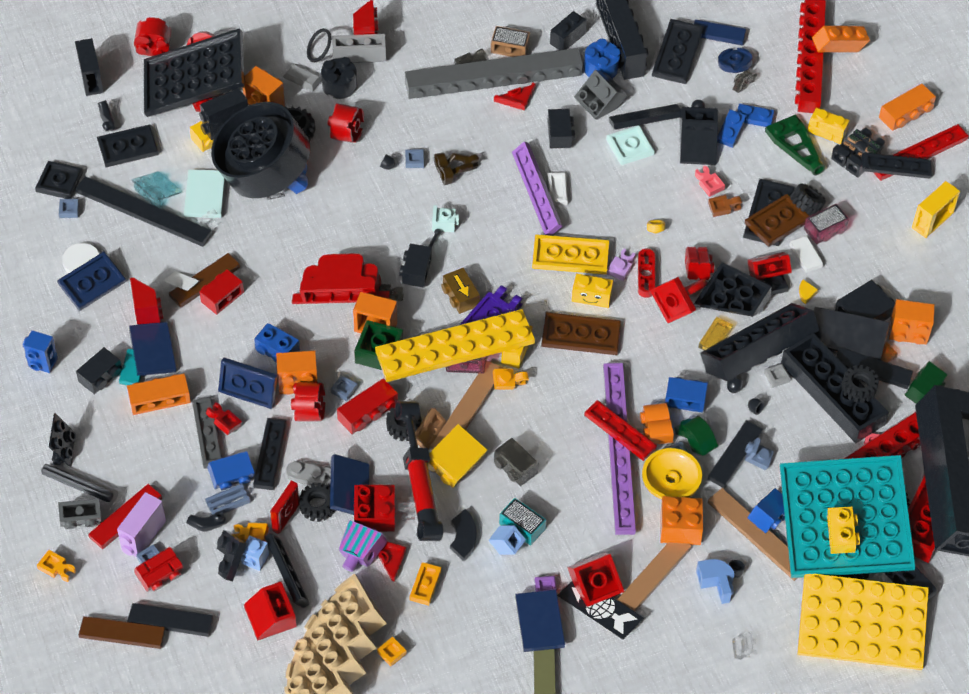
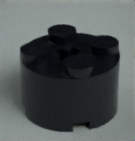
[321,57,357,99]

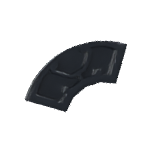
[450,509,477,561]

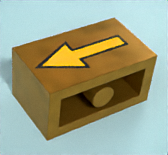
[441,268,480,314]

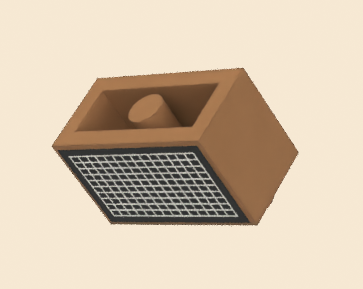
[491,26,530,57]

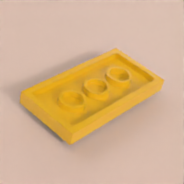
[532,234,609,275]

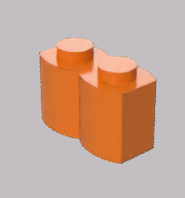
[640,403,674,445]

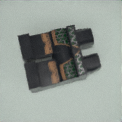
[831,128,885,178]

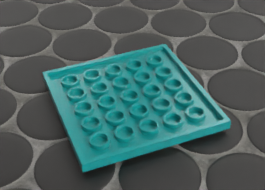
[780,455,915,578]

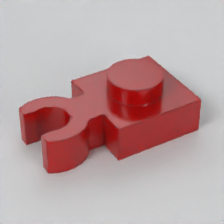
[206,402,242,435]

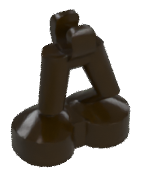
[434,152,479,185]

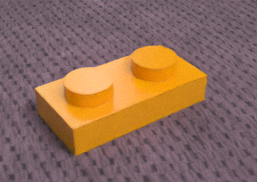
[410,562,441,606]

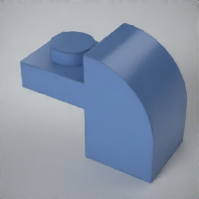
[696,559,734,604]

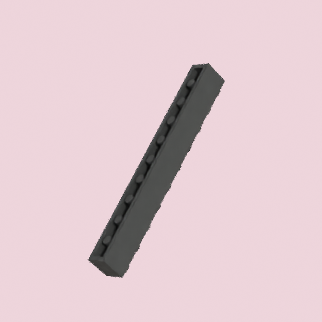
[405,48,583,99]

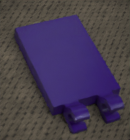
[460,285,523,325]

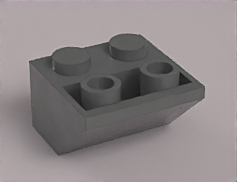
[574,70,628,120]

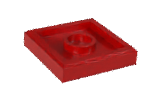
[270,480,300,534]

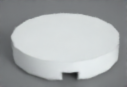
[62,243,99,273]

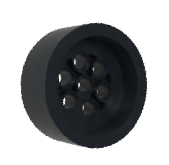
[211,102,310,198]

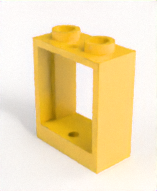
[912,181,960,238]

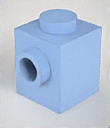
[489,526,526,554]
[241,535,269,571]

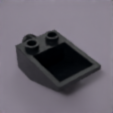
[679,99,718,165]

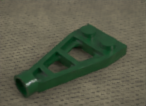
[765,114,825,175]

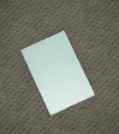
[184,170,225,218]

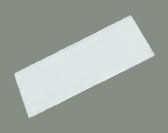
[164,271,199,291]

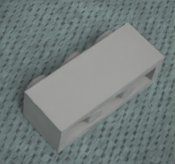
[332,34,386,62]

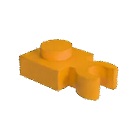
[233,523,269,542]
[37,550,76,582]

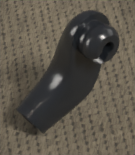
[98,100,116,131]
[186,511,226,532]

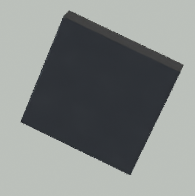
[35,161,83,199]

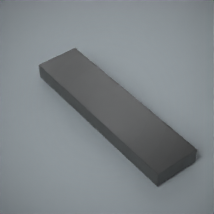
[192,397,222,469]

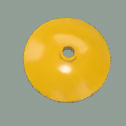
[642,448,702,499]

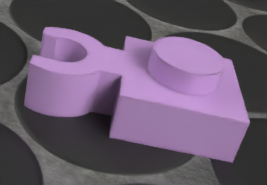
[607,248,635,281]

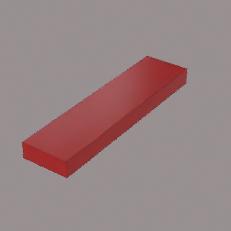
[584,400,657,461]
[88,484,162,550]

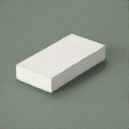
[547,173,568,206]
[790,236,823,273]

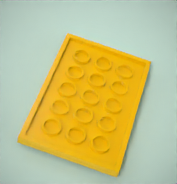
[797,574,928,670]

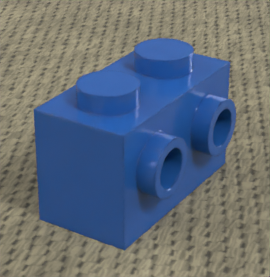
[254,323,300,363]
[23,330,58,373]
[665,377,708,413]
[207,451,255,490]
[747,488,785,533]

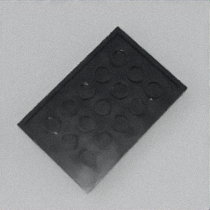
[144,28,245,117]

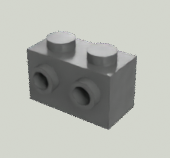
[58,498,101,529]

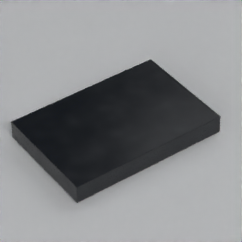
[97,124,159,168]

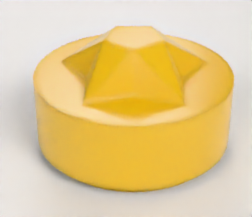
[647,220,665,234]

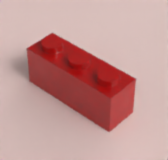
[337,378,398,434]

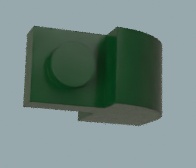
[674,416,718,456]

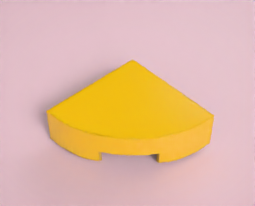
[799,279,818,305]

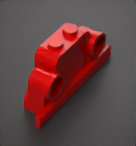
[292,253,390,304]

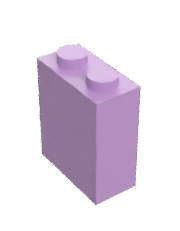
[117,492,166,556]

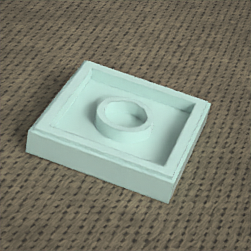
[606,125,654,165]

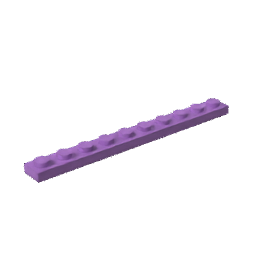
[603,363,636,535]

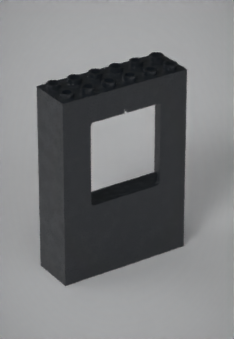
[915,385,969,557]

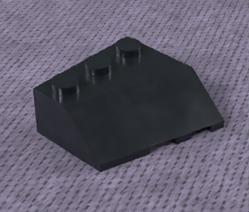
[694,262,772,317]

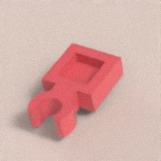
[695,166,725,197]

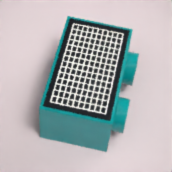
[499,498,546,546]

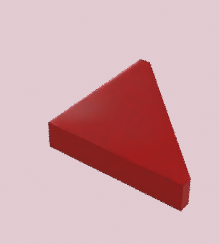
[494,82,536,111]
[377,541,407,582]

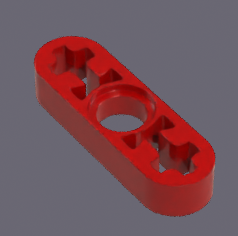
[638,249,655,298]

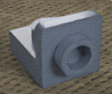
[745,437,774,470]

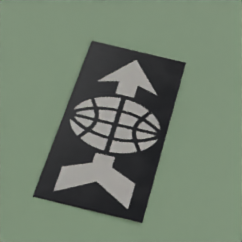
[557,581,644,640]

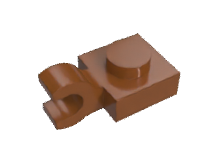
[708,195,742,217]

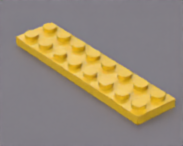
[375,309,535,382]

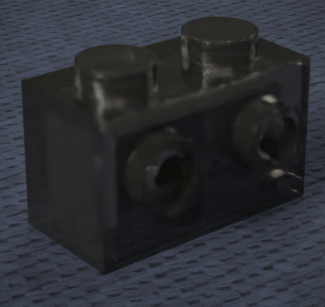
[494,438,539,487]

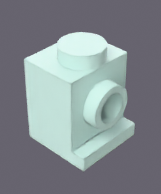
[432,205,459,232]

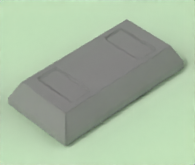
[283,64,322,91]

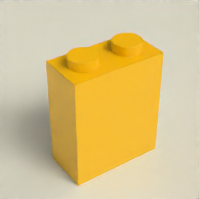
[428,424,487,488]

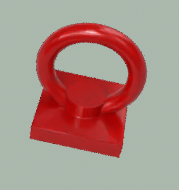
[650,277,708,323]

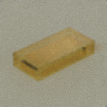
[698,317,733,350]

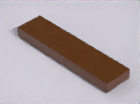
[169,253,240,308]
[78,616,165,649]

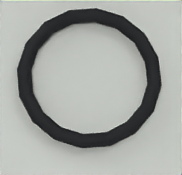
[307,28,332,63]

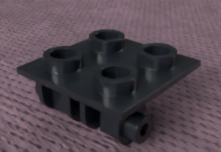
[49,413,76,467]

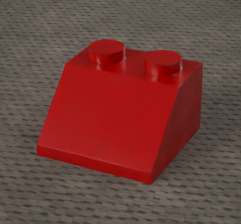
[130,278,164,325]
[567,552,625,607]

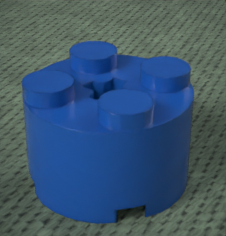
[584,39,620,79]

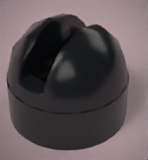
[380,154,395,170]
[727,378,743,393]
[748,398,765,415]
[729,560,745,578]

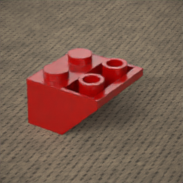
[353,0,378,35]
[354,485,395,532]
[244,581,297,641]

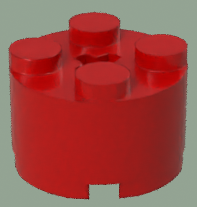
[134,17,172,56]
[327,103,364,143]
[291,382,326,422]

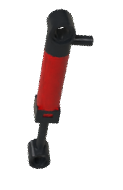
[394,401,443,541]

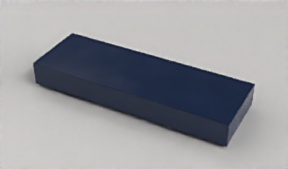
[694,20,746,46]

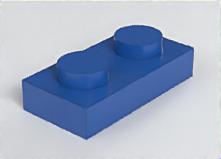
[737,104,774,127]
[717,110,746,148]

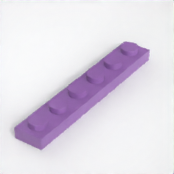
[512,141,563,236]

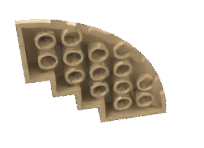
[284,573,387,694]

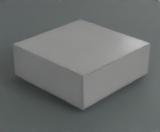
[764,364,791,388]

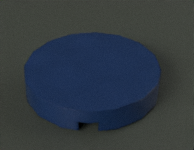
[718,48,753,73]

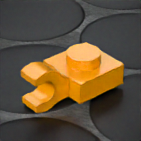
[493,369,529,390]

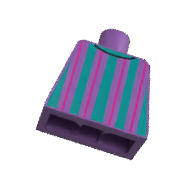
[339,520,387,572]

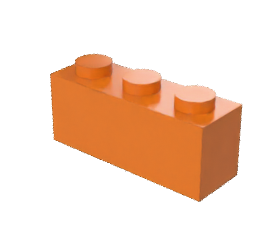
[812,26,870,52]
[879,83,936,131]
[127,373,191,415]

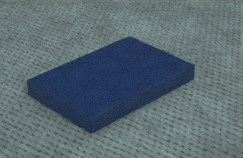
[57,252,126,311]
[129,322,176,376]
[218,357,278,409]
[330,454,369,515]
[515,590,565,652]

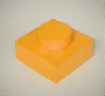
[377,637,407,666]

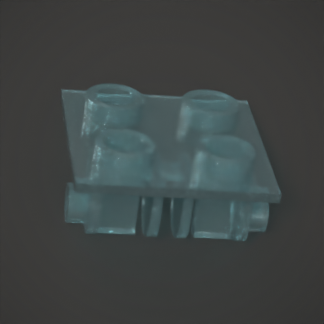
[131,171,183,208]

